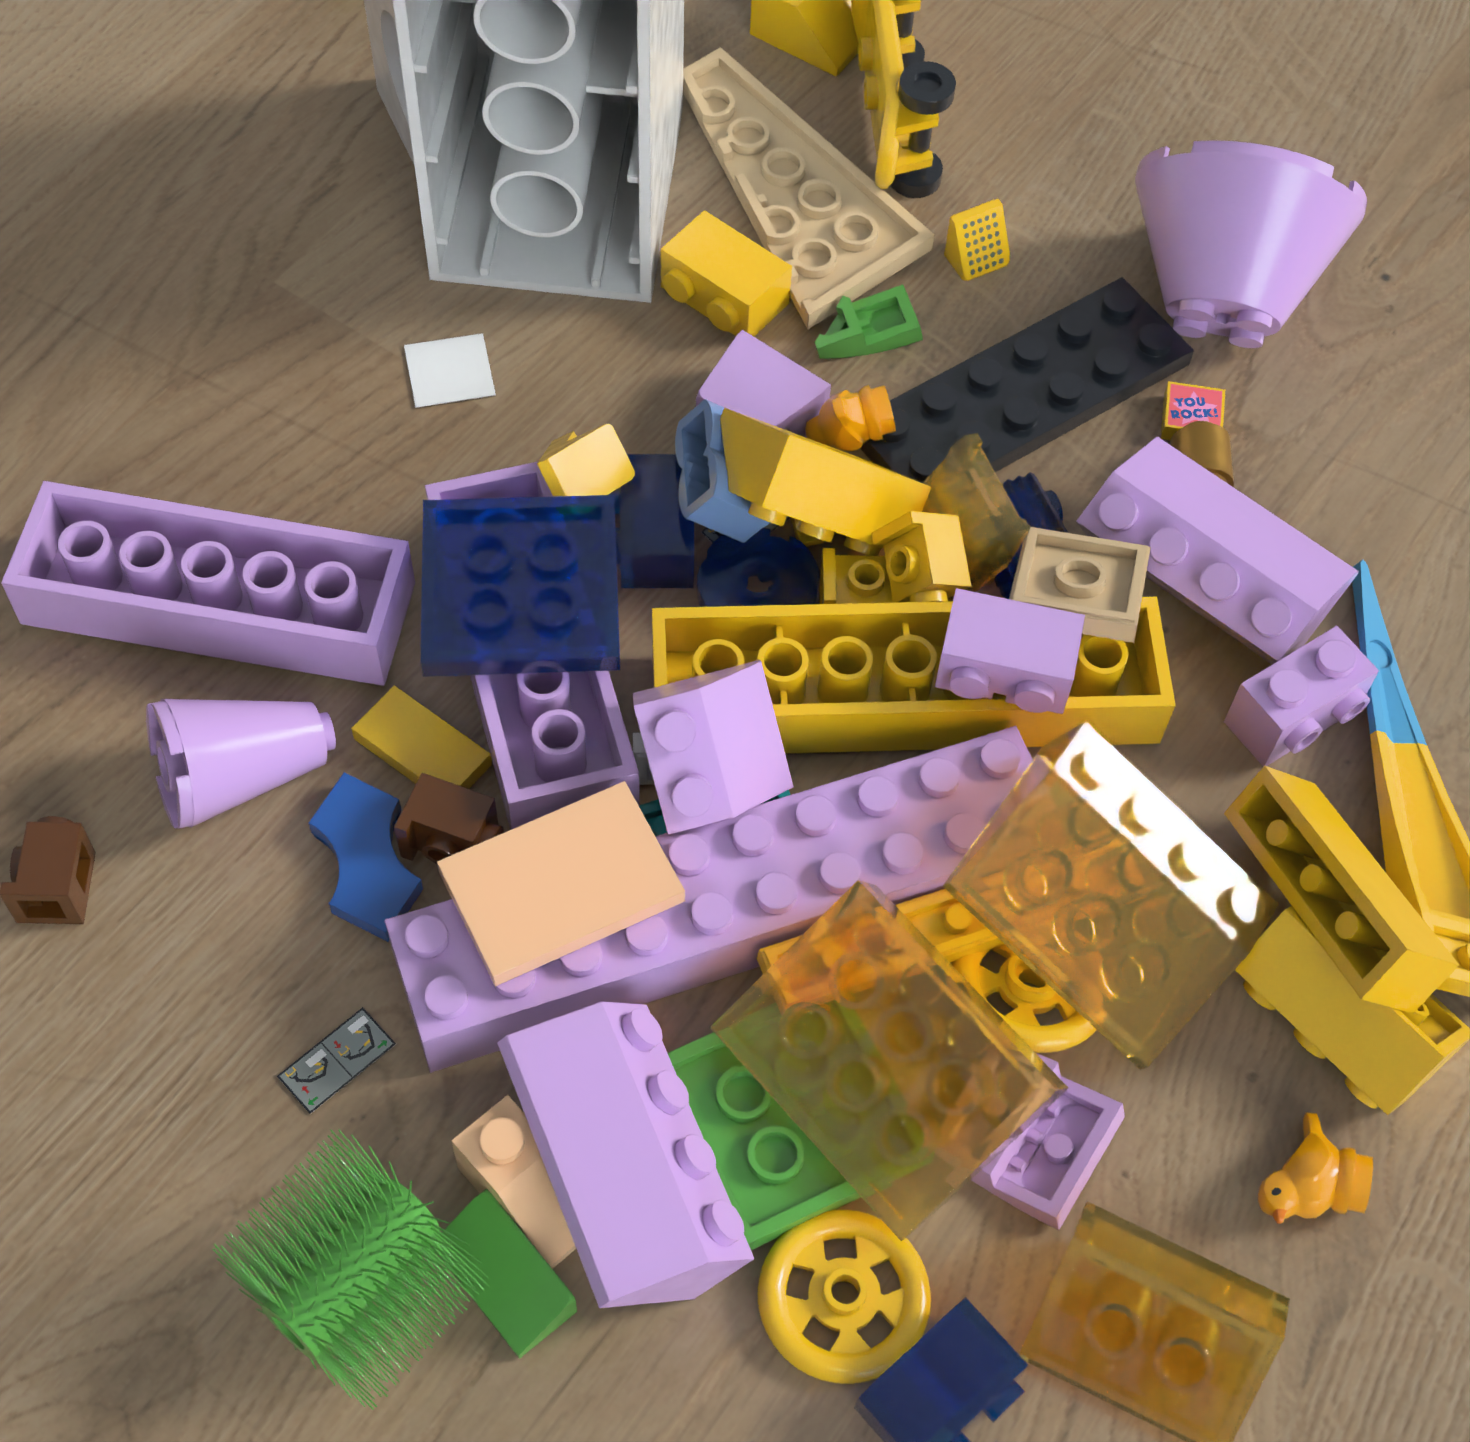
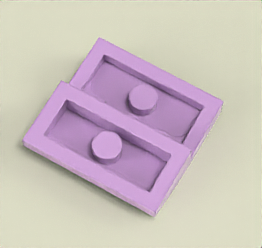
[929,1041,1125,1230]

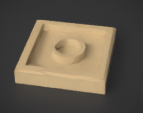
[1009,527,1151,643]

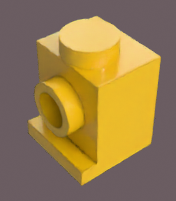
[872,511,971,602]
[819,548,893,604]

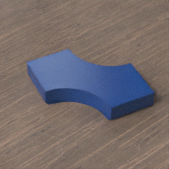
[309,772,423,942]

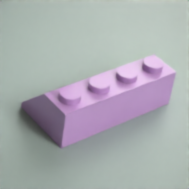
[1076,437,1358,664]
[497,1002,754,1308]

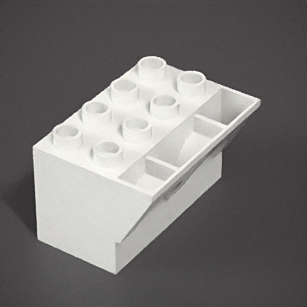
[364,0,684,303]

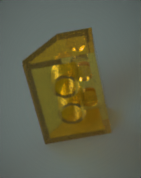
[1018,1201,1290,1442]

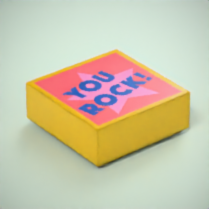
[1160,381,1225,440]

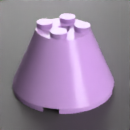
[1135,141,1367,348]

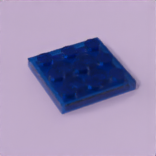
[420,495,620,677]

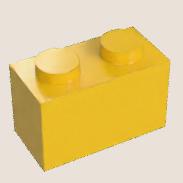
[661,210,792,337]

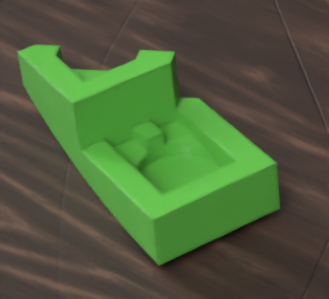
[815,284,923,359]

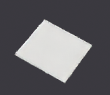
[404,333,496,408]

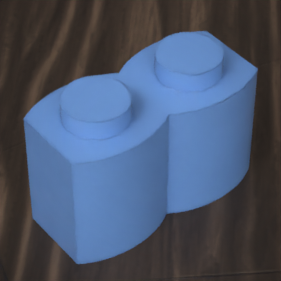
[675,399,770,543]

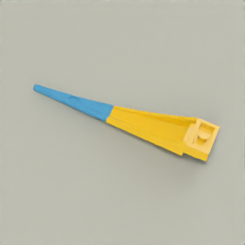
[1352,559,1470,997]

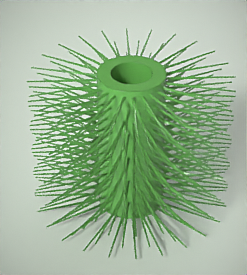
[212,1129,489,1410]

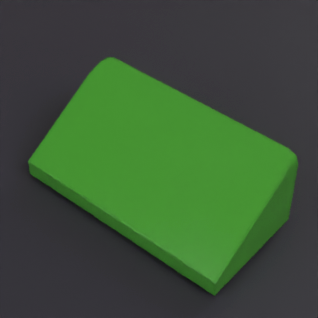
[431,1189,577,1359]

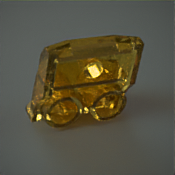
[922,433,1030,601]

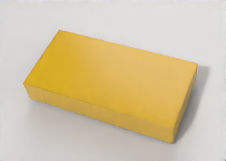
[351,685,492,789]

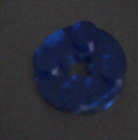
[697,528,820,607]

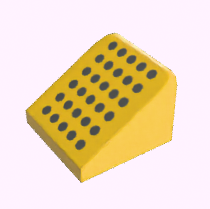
[944,199,1010,281]

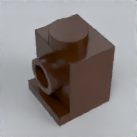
[394,773,504,864]
[0,816,96,924]

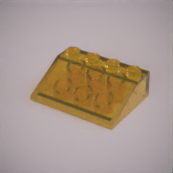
[943,722,1279,1070]
[710,880,1068,1241]

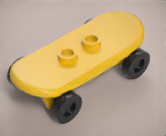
[851,0,956,198]

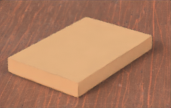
[437,781,685,986]

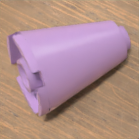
[146,699,336,829]

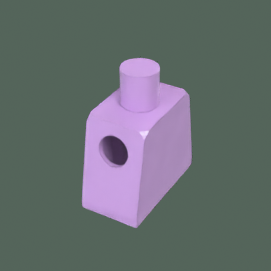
[696,330,831,437]

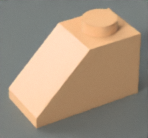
[451,1095,576,1269]

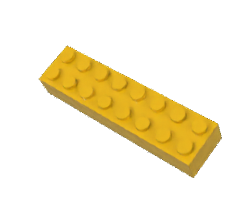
[652,596,1176,753]

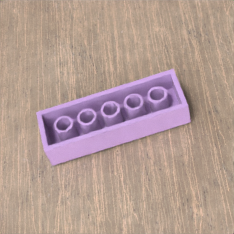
[425,462,640,830]
[1,481,415,686]

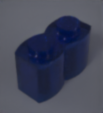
[854,1297,1029,1442]

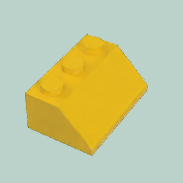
[750,0,859,77]
[720,407,932,556]
[1232,907,1470,1115]

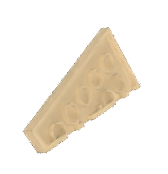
[683,47,935,330]

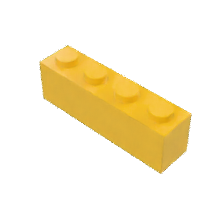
[1224,765,1459,1014]

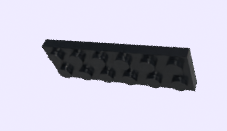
[860,277,1194,512]

